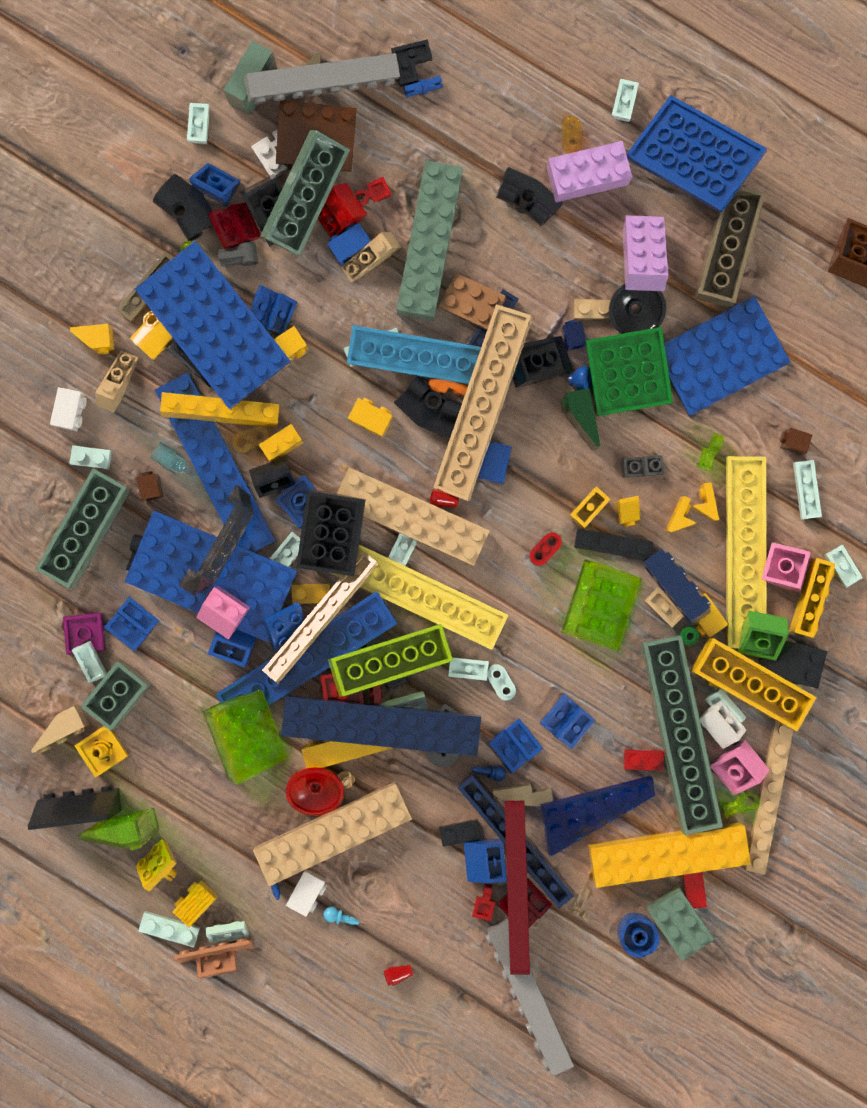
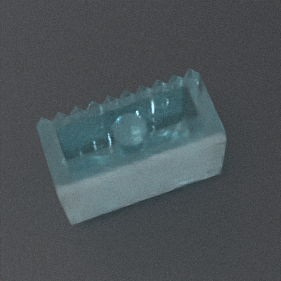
[150,442,186,474]

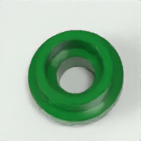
[680,627,699,646]

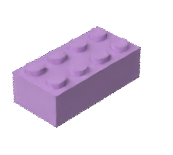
[546,141,632,203]
[623,215,668,291]

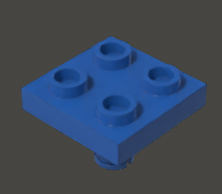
[275,475,317,529]
[264,602,305,653]

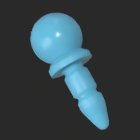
[323,907,360,925]

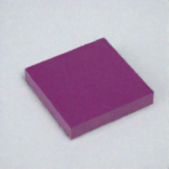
[63,613,106,655]

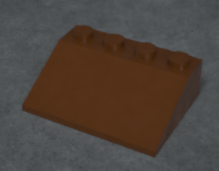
[276,100,357,172]
[828,218,867,288]

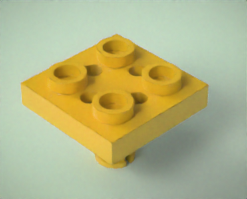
[74,726,129,778]
[135,839,177,892]

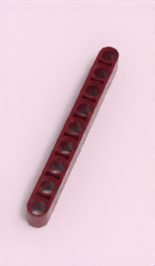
[505,800,530,975]

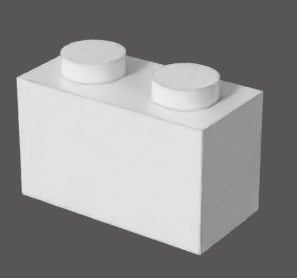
[50,387,87,432]
[699,700,746,749]
[286,868,327,917]

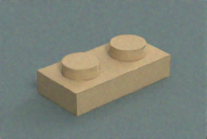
[574,299,610,320]
[644,587,684,628]

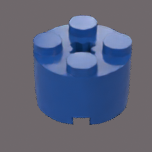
[617,913,660,958]

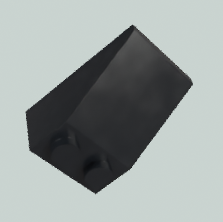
[240,174,282,247]
[512,336,573,388]
[758,641,828,689]

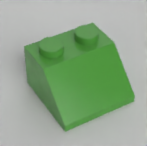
[738,610,789,661]

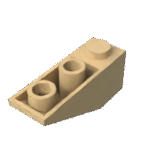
[341,232,402,283]
[95,350,139,412]
[31,705,89,754]

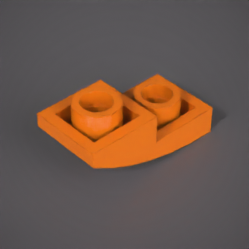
[429,378,468,396]

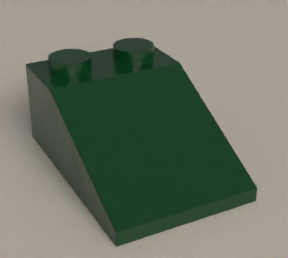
[560,388,601,451]

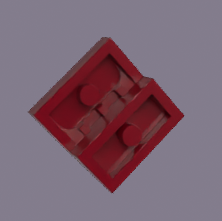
[208,202,260,249]
[496,878,553,928]

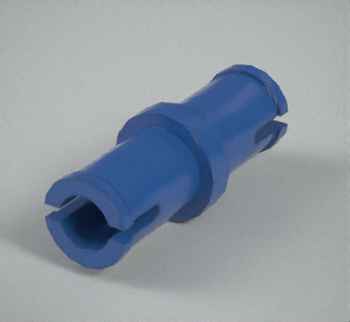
[403,75,443,98]

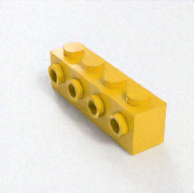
[789,558,835,638]

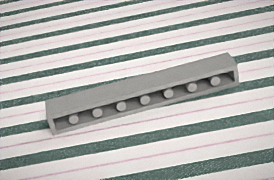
[244,53,400,104]
[485,918,574,1076]

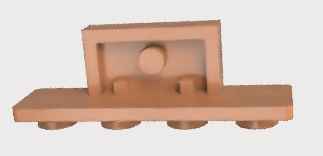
[174,938,254,979]

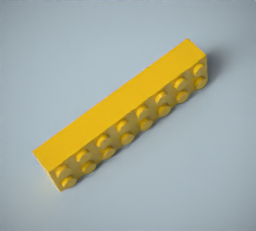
[588,822,751,888]

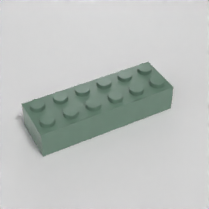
[260,130,350,256]
[35,468,131,589]

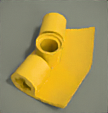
[130,311,174,360]

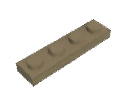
[116,251,173,323]

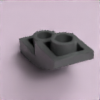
[621,455,664,478]

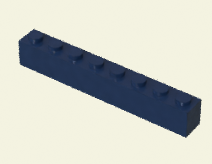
[458,772,574,908]

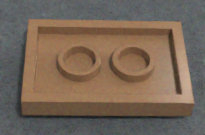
[438,273,507,330]

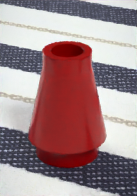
[430,489,459,508]
[384,964,413,986]

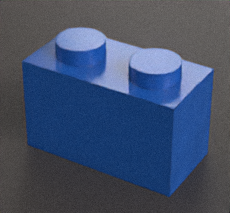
[327,223,371,267]

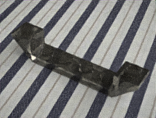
[179,485,253,595]

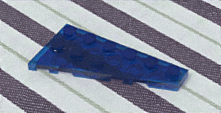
[540,776,655,857]

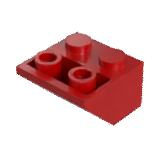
[318,183,367,238]

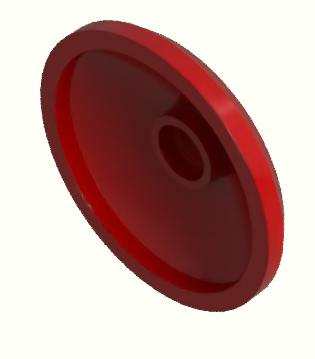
[286,767,344,816]

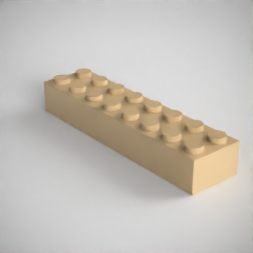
[337,467,490,566]
[253,782,412,887]

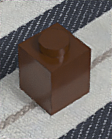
[779,428,813,455]
[136,471,164,502]

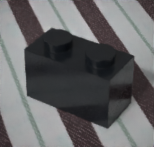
[249,457,296,498]

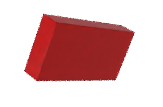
[683,872,707,908]

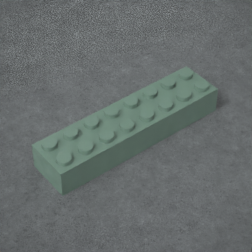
[396,160,463,322]

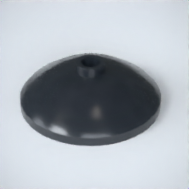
[609,284,666,334]

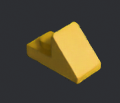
[691,482,719,522]
[665,496,696,533]

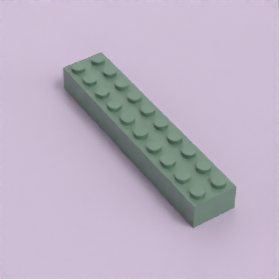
[640,635,723,835]

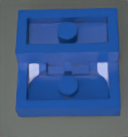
[250,285,297,335]
[478,441,512,484]
[104,597,159,652]
[540,694,595,750]
[487,718,543,773]

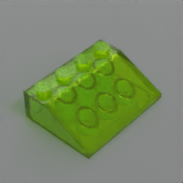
[561,559,642,651]
[202,689,288,785]
[78,808,160,850]

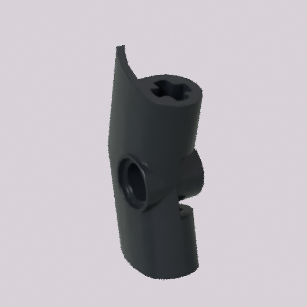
[496,167,563,227]
[153,174,213,242]
[394,376,462,438]

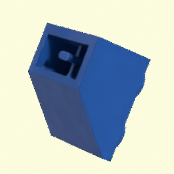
[208,629,257,667]
[464,838,507,884]

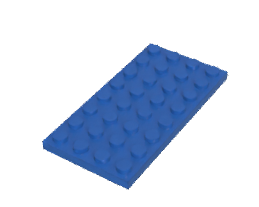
[135,241,291,410]
[125,510,298,642]

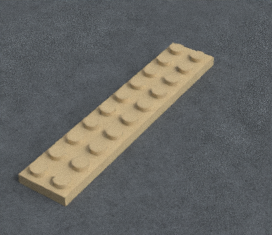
[433,304,533,501]

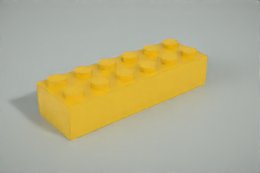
[690,638,817,731]

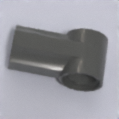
[219,242,258,267]

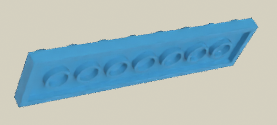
[347,325,481,384]

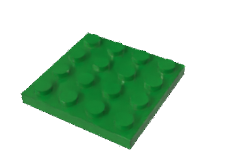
[585,327,673,416]

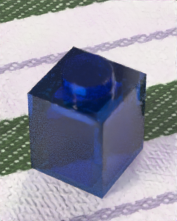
[561,320,586,351]

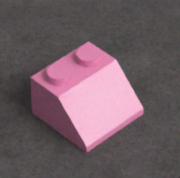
[762,543,812,593]
[196,585,250,640]
[710,740,770,796]

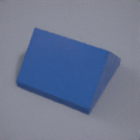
[189,163,241,207]

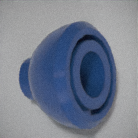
[569,366,592,390]

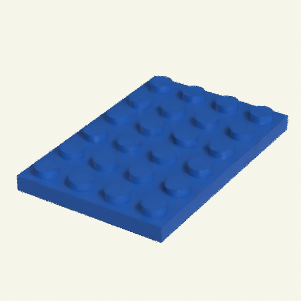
[626,95,767,213]
[664,296,791,416]

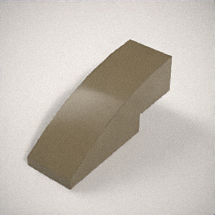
[492,783,554,807]

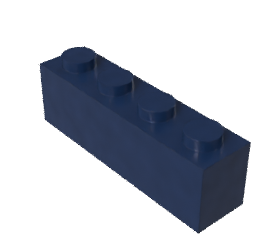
[643,549,711,626]

